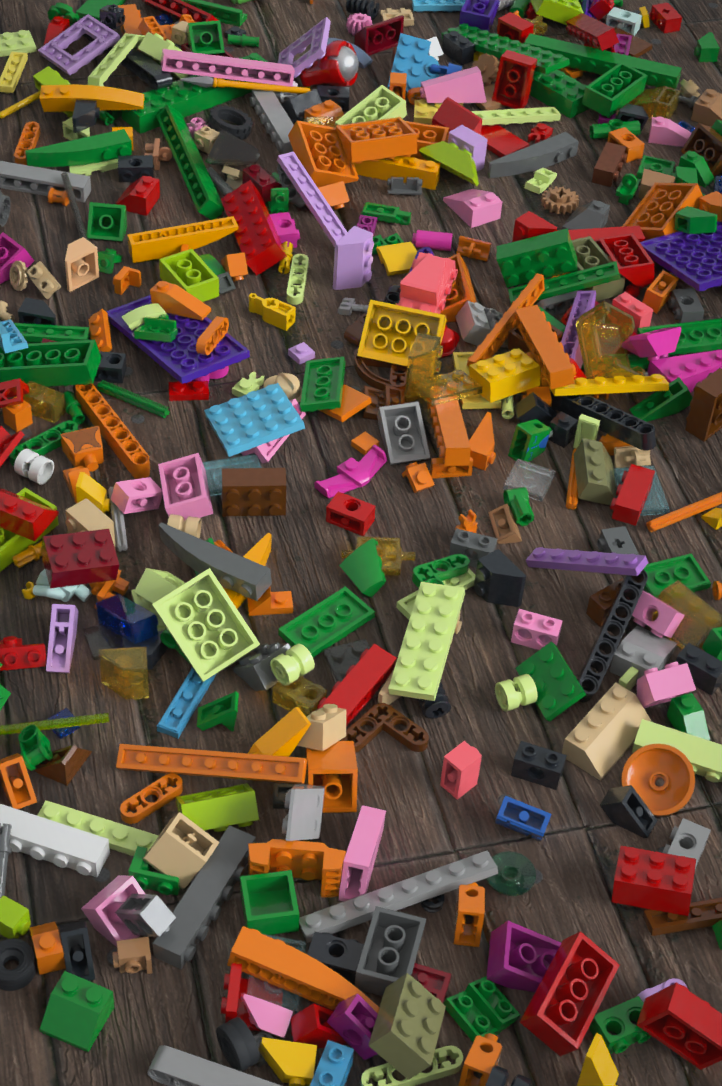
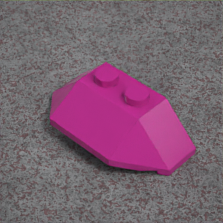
[622,327,681,360]

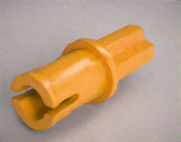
[12,541,42,568]

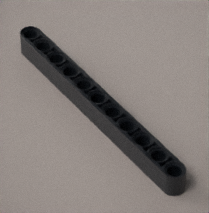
[82,33,173,90]

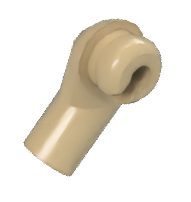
[0,301,15,321]

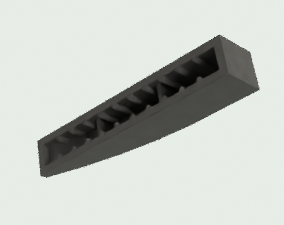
[487,132,579,178]
[159,522,272,601]

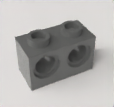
[115,894,176,937]

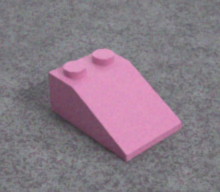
[443,189,502,228]

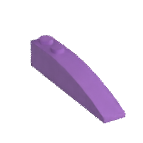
[561,290,596,369]

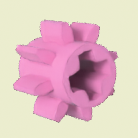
[187,117,208,138]

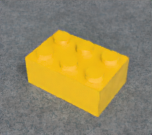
[469,348,540,403]

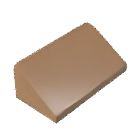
[488,504,522,544]

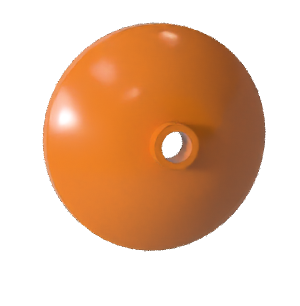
[622,744,695,816]

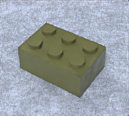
[368,973,446,1080]

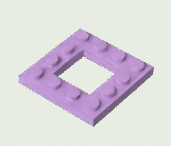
[38,14,121,75]
[278,17,331,78]

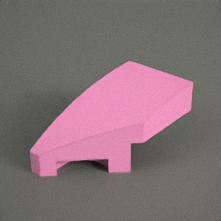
[240,993,293,1038]

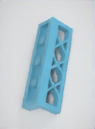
[0,319,28,353]

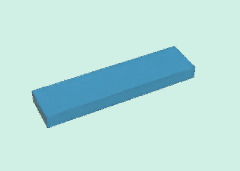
[157,667,216,738]

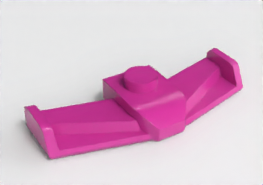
[314,444,387,499]

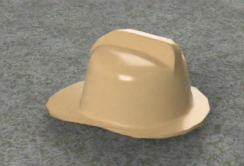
[264,373,302,403]

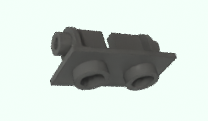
[387,177,422,195]

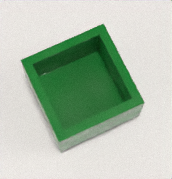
[240,870,299,935]

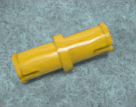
[278,241,293,274]

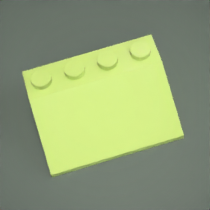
[152,568,260,682]

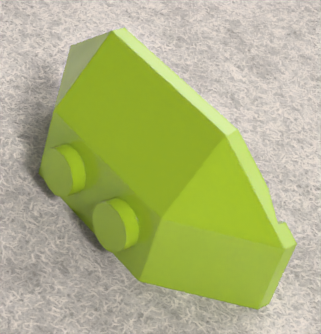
[419,141,479,186]

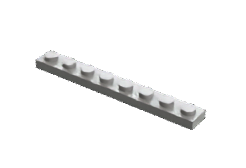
[299,851,498,943]

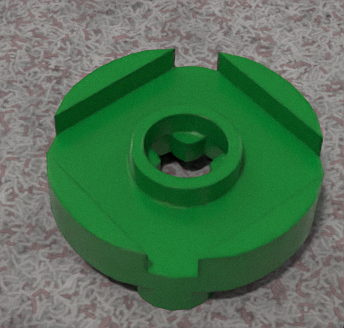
[48,3,80,27]

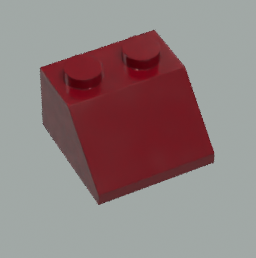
[243,164,282,203]

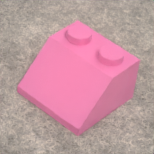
[637,662,696,708]
[81,875,145,947]

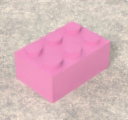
[158,453,213,520]

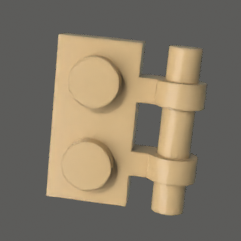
[380,8,414,27]

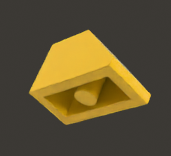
[76,472,111,514]
[259,1037,317,1086]

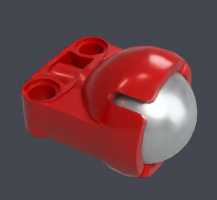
[299,40,359,87]

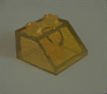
[99,647,149,700]

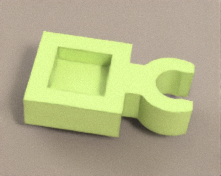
[232,372,264,397]

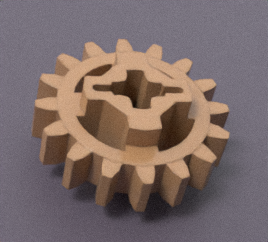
[541,186,579,214]

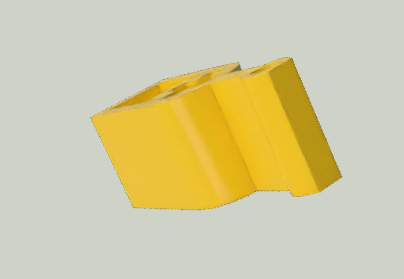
[249,293,296,331]

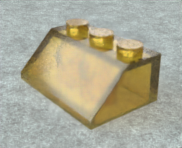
[405,333,443,403]
[652,580,722,650]

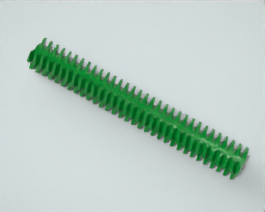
[97,380,170,418]

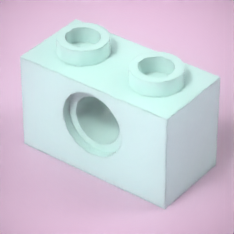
[606,7,642,35]

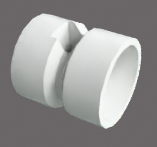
[14,449,54,485]

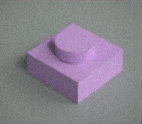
[288,342,315,365]

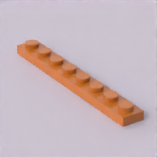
[467,273,545,367]
[116,744,307,784]

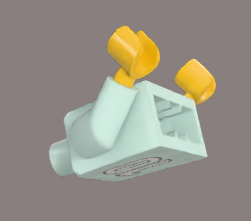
[21,569,92,602]

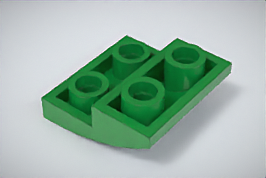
[444,976,521,1042]

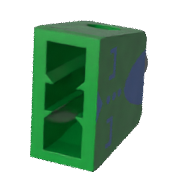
[508,419,553,466]

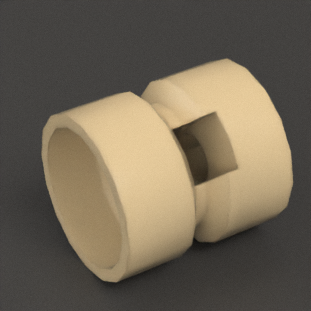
[167,514,201,539]

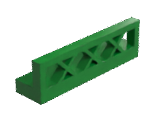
[183,0,247,27]

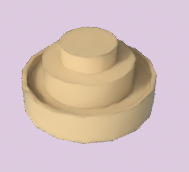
[680,78,700,98]

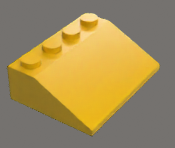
[357,300,447,372]

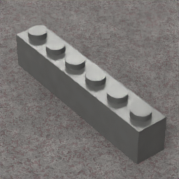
[153,825,256,969]

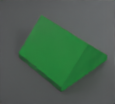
[87,202,127,242]

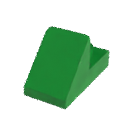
[197,691,239,732]

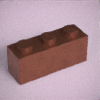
[592,142,627,187]

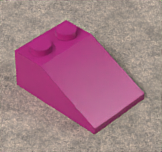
[0,232,35,284]

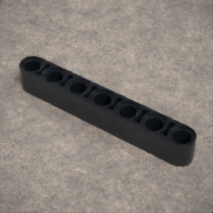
[550,390,656,451]
[577,569,648,703]

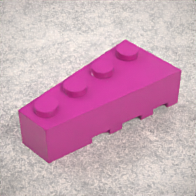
[647,350,722,392]

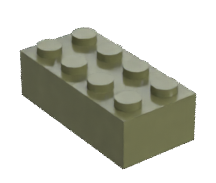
[571,236,625,301]

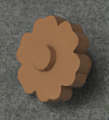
[471,53,499,87]

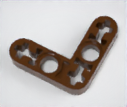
[341,703,429,753]

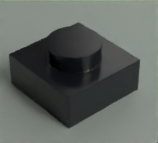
[225,26,246,39]

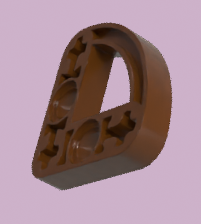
[354,347,409,392]

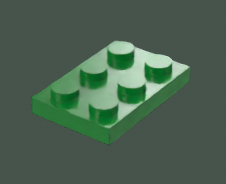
[515,641,586,722]

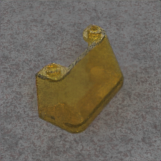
[576,301,646,379]

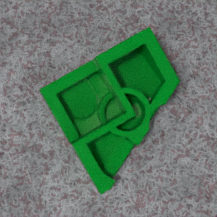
[339,538,386,597]

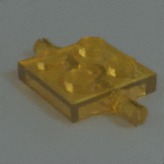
[342,537,416,575]

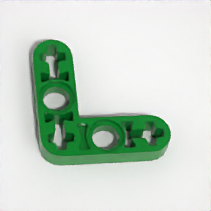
[412,554,470,588]

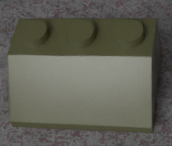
[574,438,617,506]

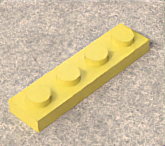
[0,52,28,93]

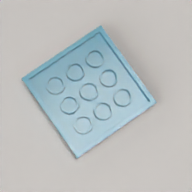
[204,383,305,457]

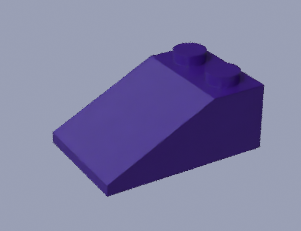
[459,0,501,32]

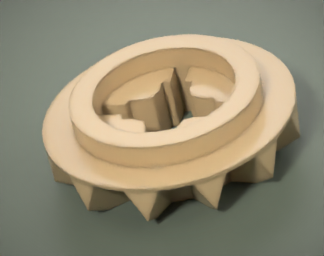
[9,261,29,291]

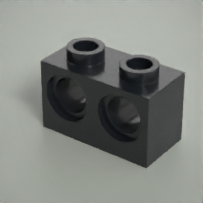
[94,351,127,384]

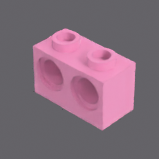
[511,609,562,650]

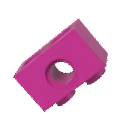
[270,212,300,248]

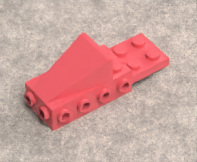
[395,252,458,314]

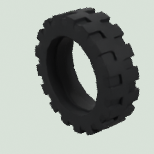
[207,105,253,140]

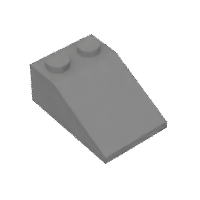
[377,402,430,465]
[610,626,678,684]

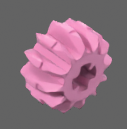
[346,13,373,36]

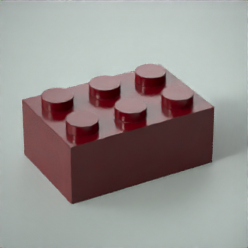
[41,529,119,588]

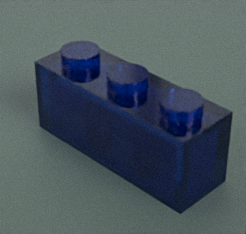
[96,594,158,644]

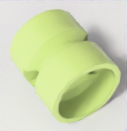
[270,644,315,686]
[495,674,538,712]

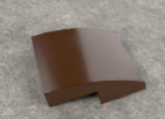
[362,385,405,420]

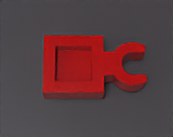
[527,123,553,144]

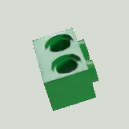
[589,996,651,1054]

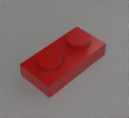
[169,381,209,401]

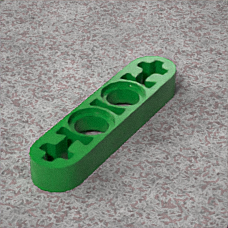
[9,420,78,466]

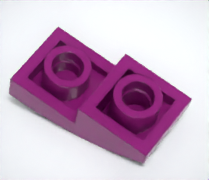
[356,215,377,236]

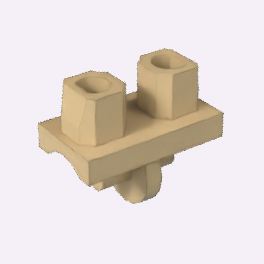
[27,261,61,299]
[614,446,651,468]

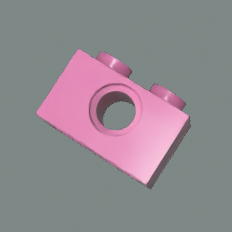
[111,477,163,514]
[632,591,685,638]

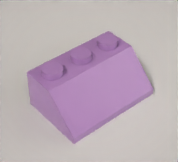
[333,226,374,290]

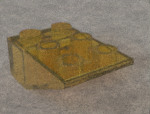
[622,86,680,119]

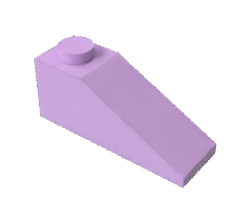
[46,604,79,673]

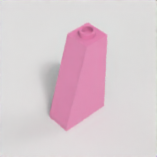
[420,66,486,103]
[338,805,386,902]

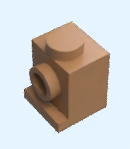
[112,936,152,974]

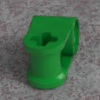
[18,725,53,771]

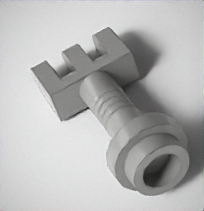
[337,298,369,316]

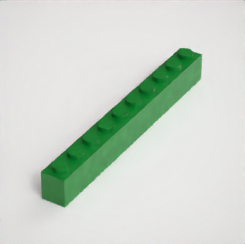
[524,33,682,91]
[156,104,225,220]

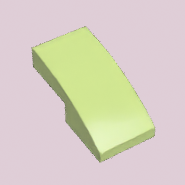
[524,168,557,194]
[122,303,166,330]

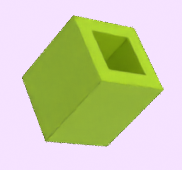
[0,895,31,939]

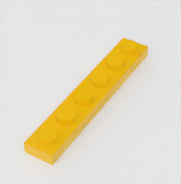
[549,374,669,396]

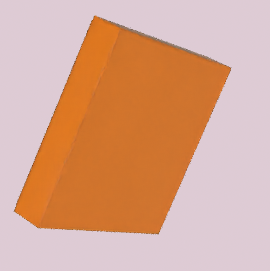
[319,384,372,422]

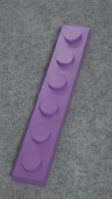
[526,547,648,576]

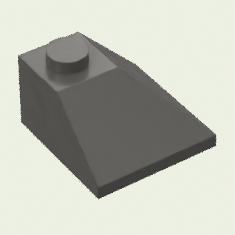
[562,200,610,230]

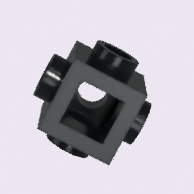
[99,4,125,29]

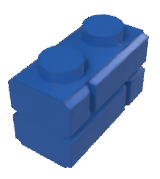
[495,796,551,841]

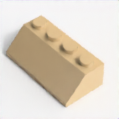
[562,683,651,781]

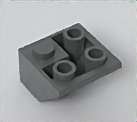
[232,642,291,691]

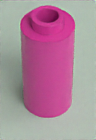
[412,230,453,251]

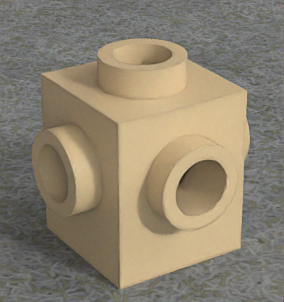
[194,126,221,155]

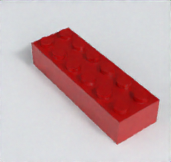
[221,180,287,276]

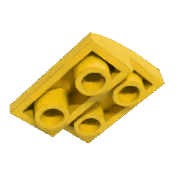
[376,242,417,276]

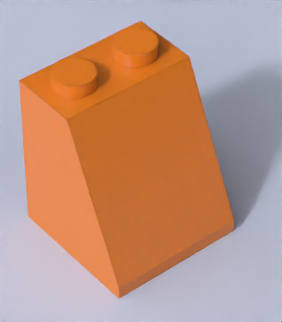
[306,741,358,813]

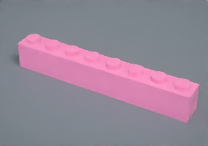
[161,49,295,87]

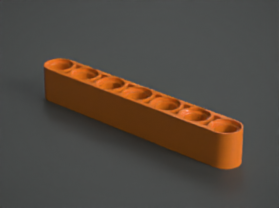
[75,384,150,479]

